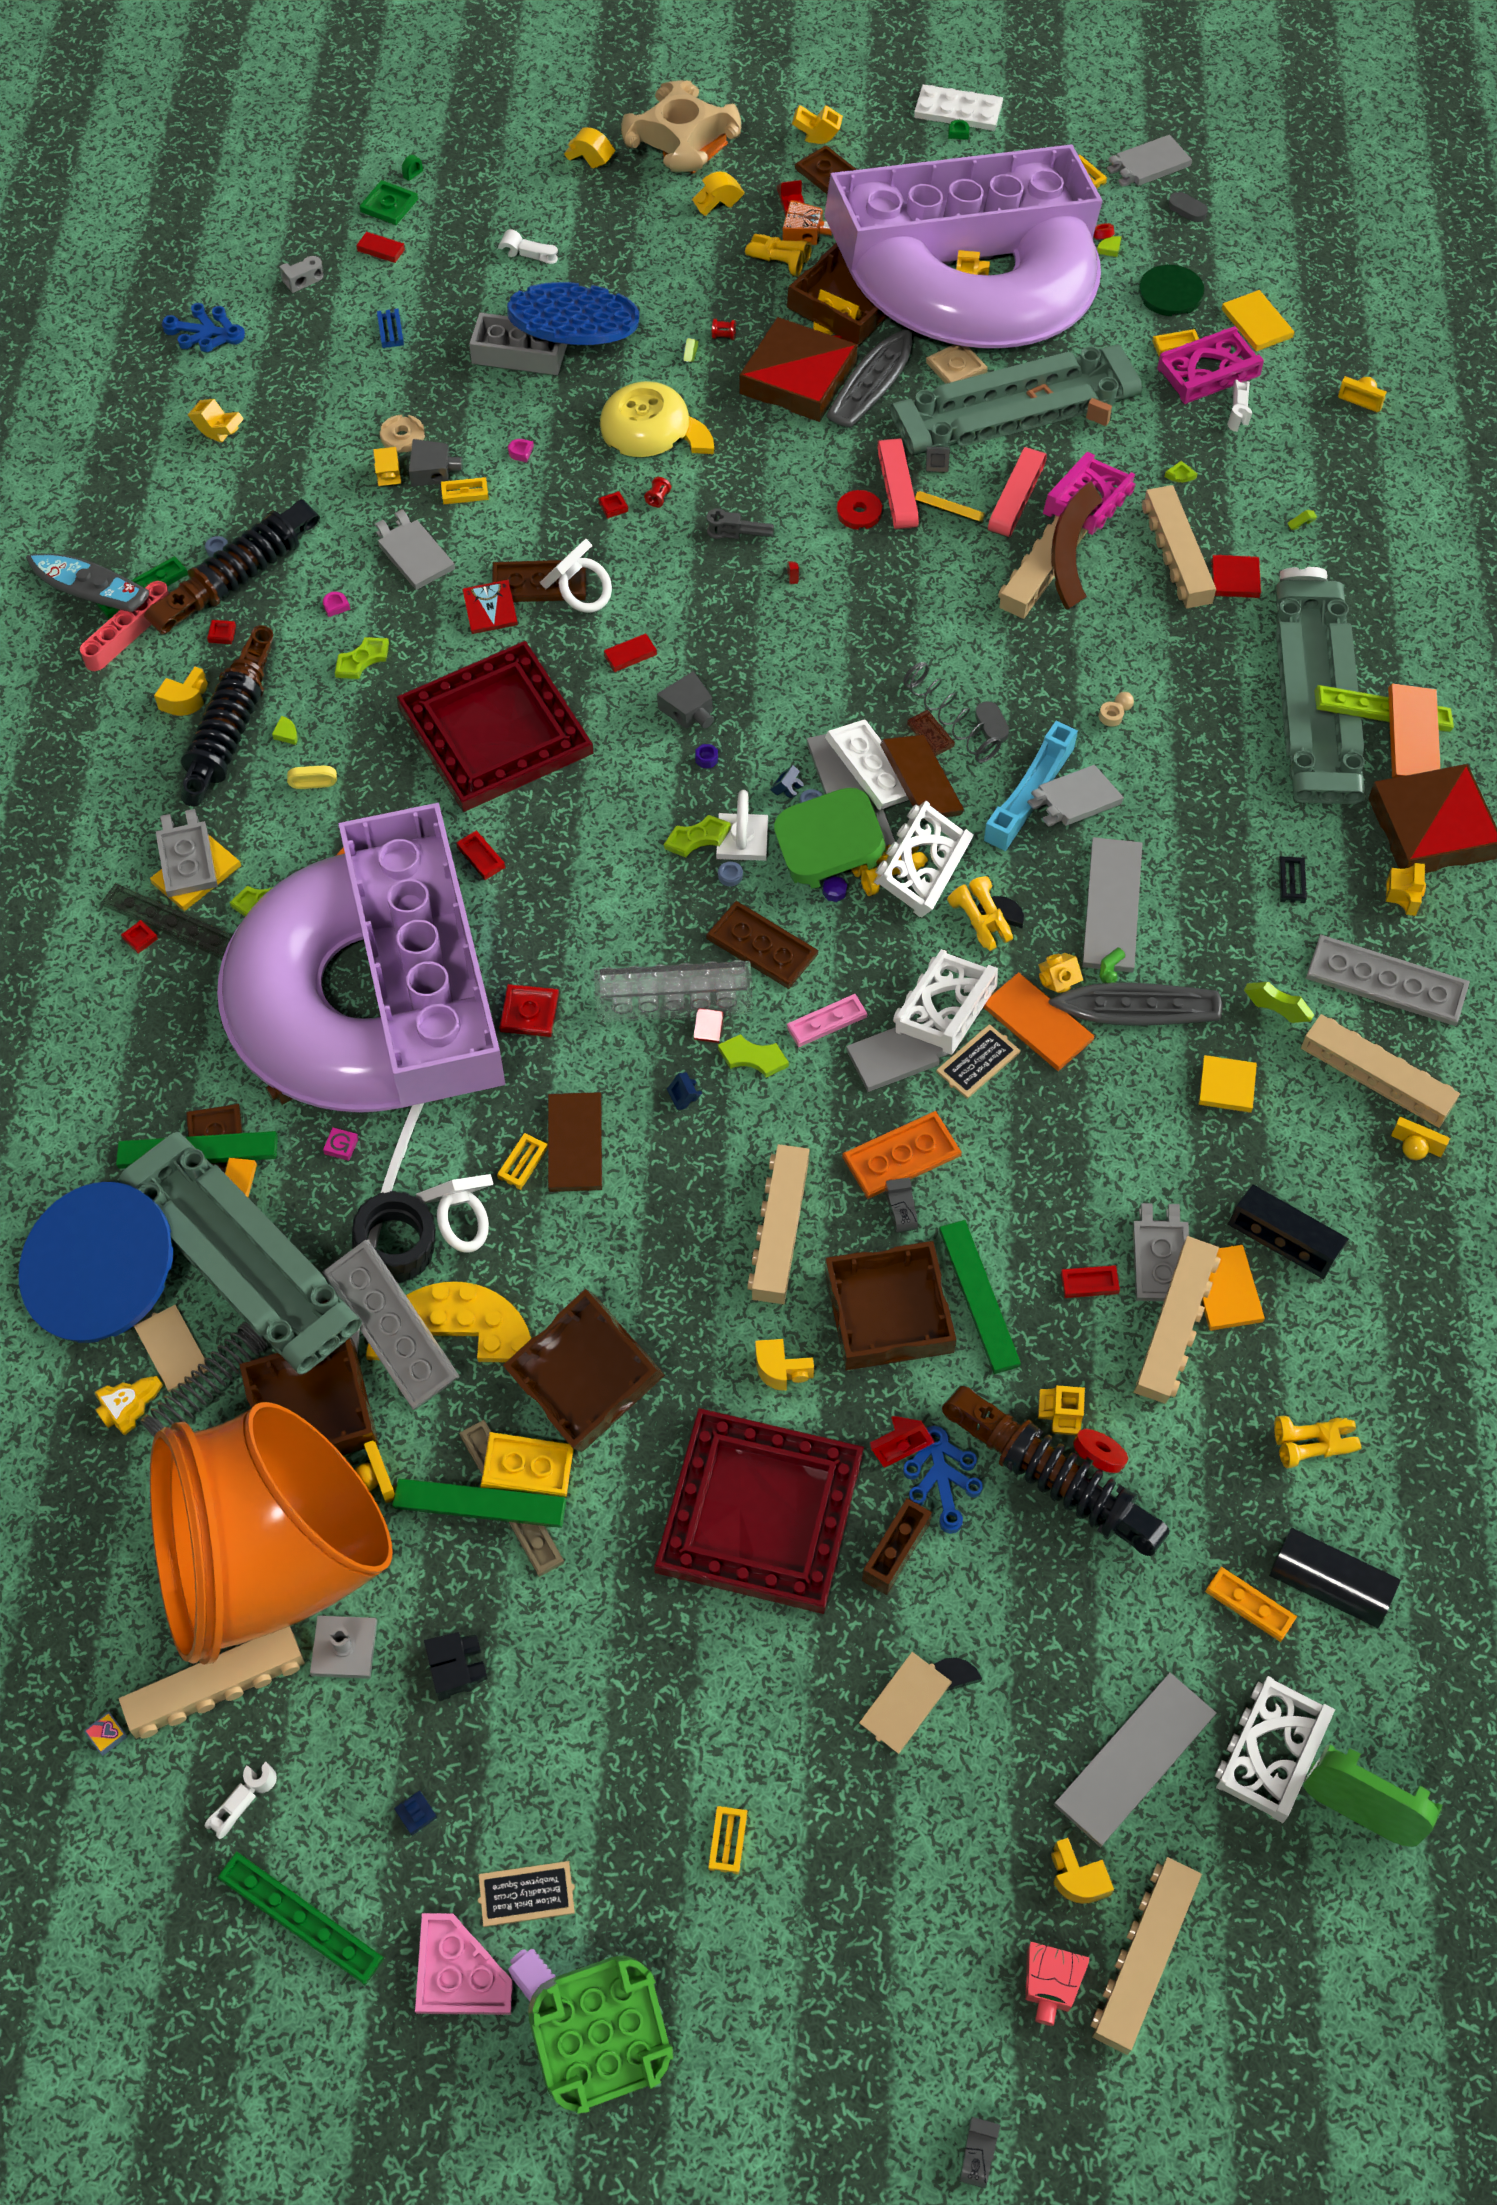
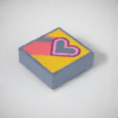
[84,1712,128,1756]

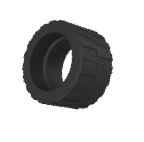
[352,1191,436,1283]

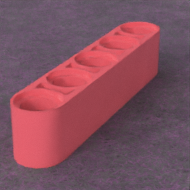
[878,438,919,530]
[988,447,1047,537]
[80,581,169,671]

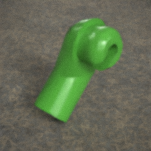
[1099,947,1125,983]

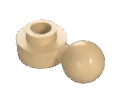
[1099,692,1134,727]

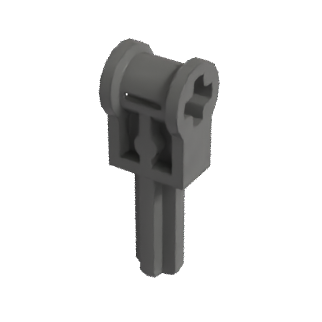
[707,508,774,539]

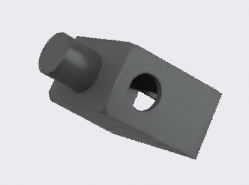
[409,439,463,487]
[657,671,714,728]

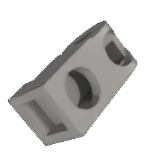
[280,256,323,293]

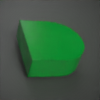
[948,120,969,140]
[402,154,423,181]

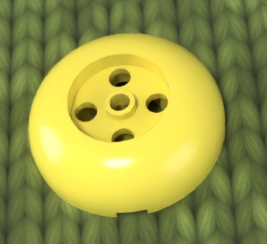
[600,381,689,457]

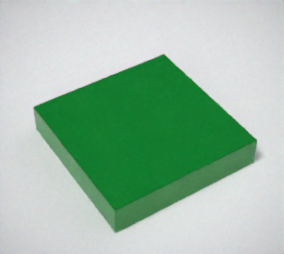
[359,180,418,225]

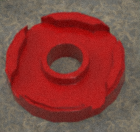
[837,490,882,530]
[1073,1429,1129,1473]

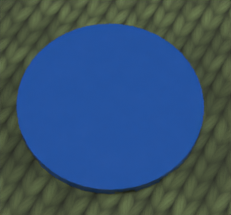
[507,282,639,345]
[19,1182,173,1343]

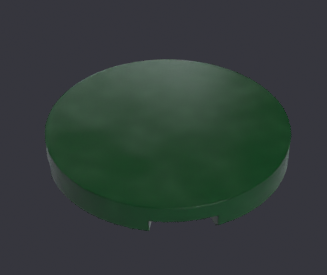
[1138,264,1204,317]

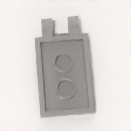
[1107,135,1192,187]
[375,509,455,590]
[1027,765,1124,826]
[156,809,218,897]
[846,1019,948,1092]
[1132,1203,1189,1301]

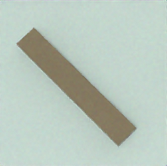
[459,1420,564,1577]

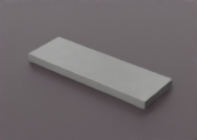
[807,734,895,847]
[1082,837,1143,973]
[1306,934,1470,1026]
[322,1240,460,1410]
[1054,1673,1216,1848]

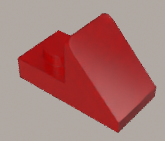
[777,180,805,217]
[870,1416,934,1468]

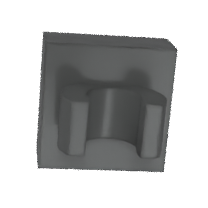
[926,446,950,472]

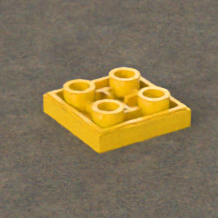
[1198,1055,1257,1112]

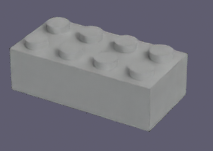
[469,313,567,375]

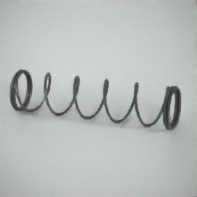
[903,662,1001,763]

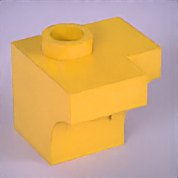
[956,250,990,275]
[1386,863,1426,916]
[1038,1385,1085,1435]

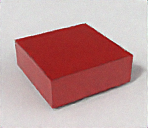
[598,491,628,519]
[207,620,236,644]
[121,920,158,954]

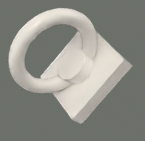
[540,539,612,613]
[716,790,768,861]
[416,1174,493,1253]

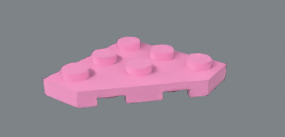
[415,1913,513,2015]

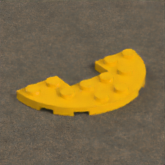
[366,1282,531,1362]

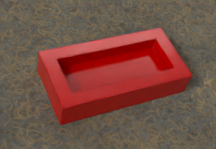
[356,231,405,263]
[604,633,657,672]
[456,830,505,880]
[1061,1265,1120,1298]

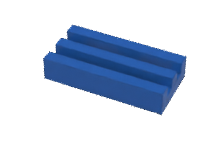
[377,309,404,348]

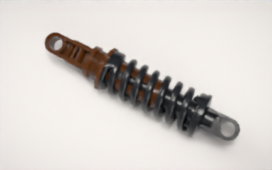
[144,499,320,635]
[181,625,273,807]
[942,1386,1169,1556]

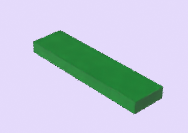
[96,556,188,619]

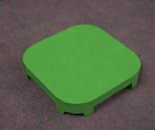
[774,788,887,889]
[1303,1744,1442,1847]
[528,1955,673,2114]

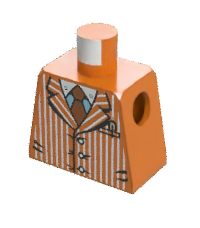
[783,200,832,245]

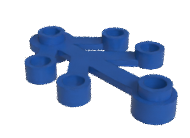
[162,303,245,352]
[903,1426,983,1534]

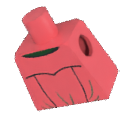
[1025,1942,1090,2026]

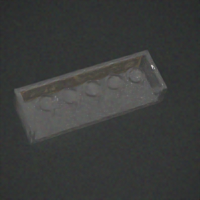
[594,960,752,1023]

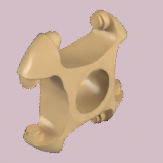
[621,80,741,172]

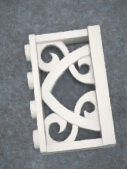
[874,801,974,918]
[893,949,998,1055]
[1214,1676,1335,1823]

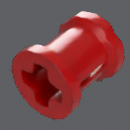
[712,319,736,340]
[644,477,672,508]

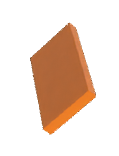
[1388,684,1440,778]
[983,972,1094,1071]
[842,1111,962,1199]

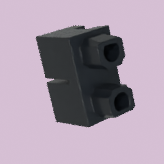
[424,1632,488,1702]

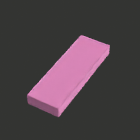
[787,994,867,1048]

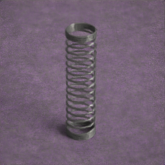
[141,1322,268,1437]

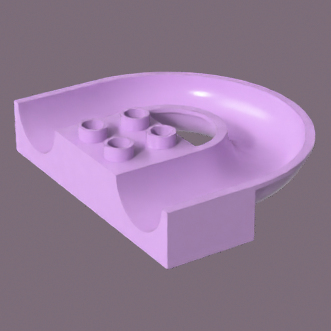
[824,145,1103,348]
[217,803,505,1112]

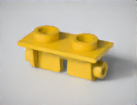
[818,289,862,320]

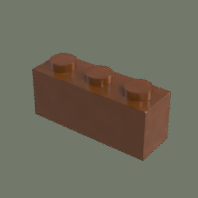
[862,1498,932,1595]

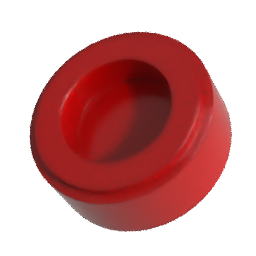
[1093,223,1115,239]

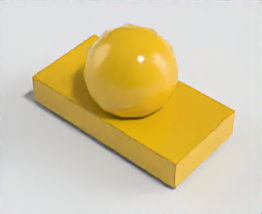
[1338,376,1387,412]
[1391,1117,1450,1161]
[355,1441,395,1503]

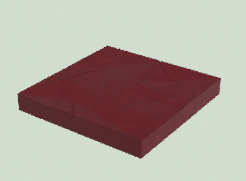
[397,640,594,812]
[654,1408,864,1614]

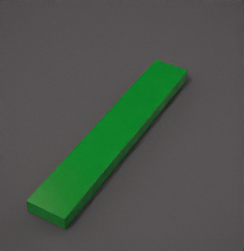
[116,1131,278,1169]
[939,1220,1021,1374]
[393,1478,567,1528]
[217,1851,384,1986]

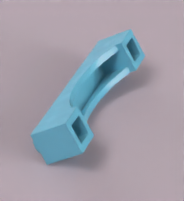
[984,721,1078,851]

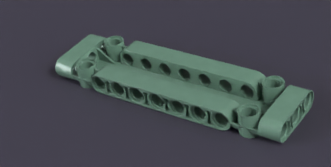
[890,344,1142,455]
[1275,580,1365,804]
[119,1132,362,1374]

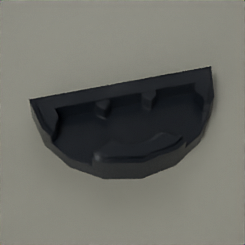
[977,896,1024,928]
[934,1657,982,1692]

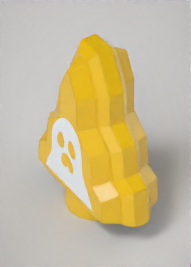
[95,1376,163,1435]

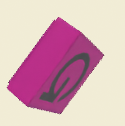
[323,1128,359,1161]

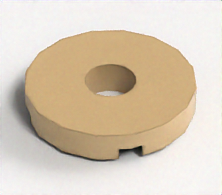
[380,415,425,453]

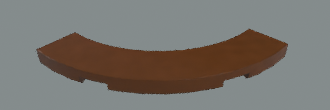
[1051,481,1103,610]

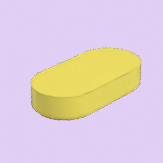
[287,766,337,789]

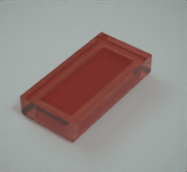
[907,709,955,756]

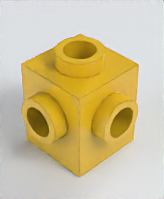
[1038,953,1083,993]

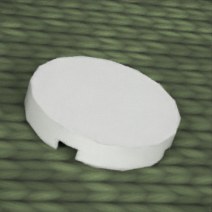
[1279,567,1327,581]

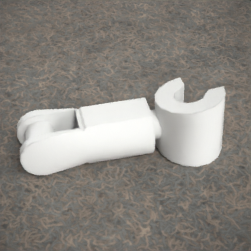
[498,229,558,264]
[1227,379,1252,432]
[205,1762,277,1839]

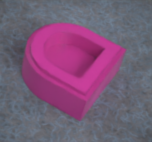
[508,439,534,462]
[323,592,351,617]

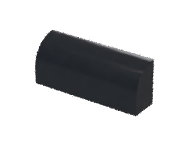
[1227,1185,1349,1279]
[1269,1527,1401,1628]

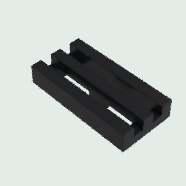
[1278,856,1307,903]

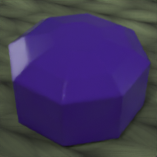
[695,744,718,768]
[822,876,847,902]

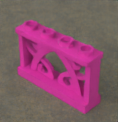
[1157,326,1264,404]
[1043,452,1136,535]

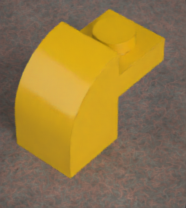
[792,105,843,144]
[564,127,616,168]
[692,172,745,216]
[188,399,243,442]
[373,447,401,486]
[154,667,208,716]
[755,1339,814,1391]
[1051,1838,1114,1904]

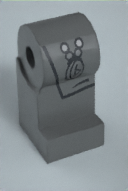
[885,1177,918,1233]
[960,2117,1000,2189]

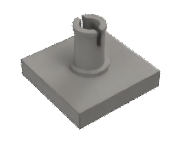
[310,1616,377,1679]

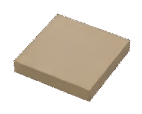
[926,344,988,384]

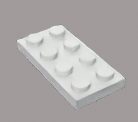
[914,85,1003,131]
[825,719,909,810]

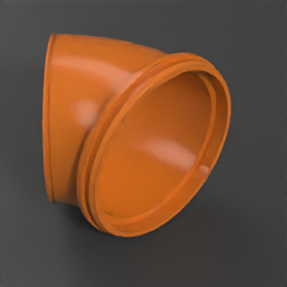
[150,1402,393,1665]

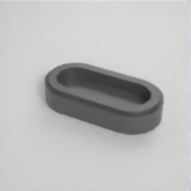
[1168,192,1208,222]
[975,701,1009,744]

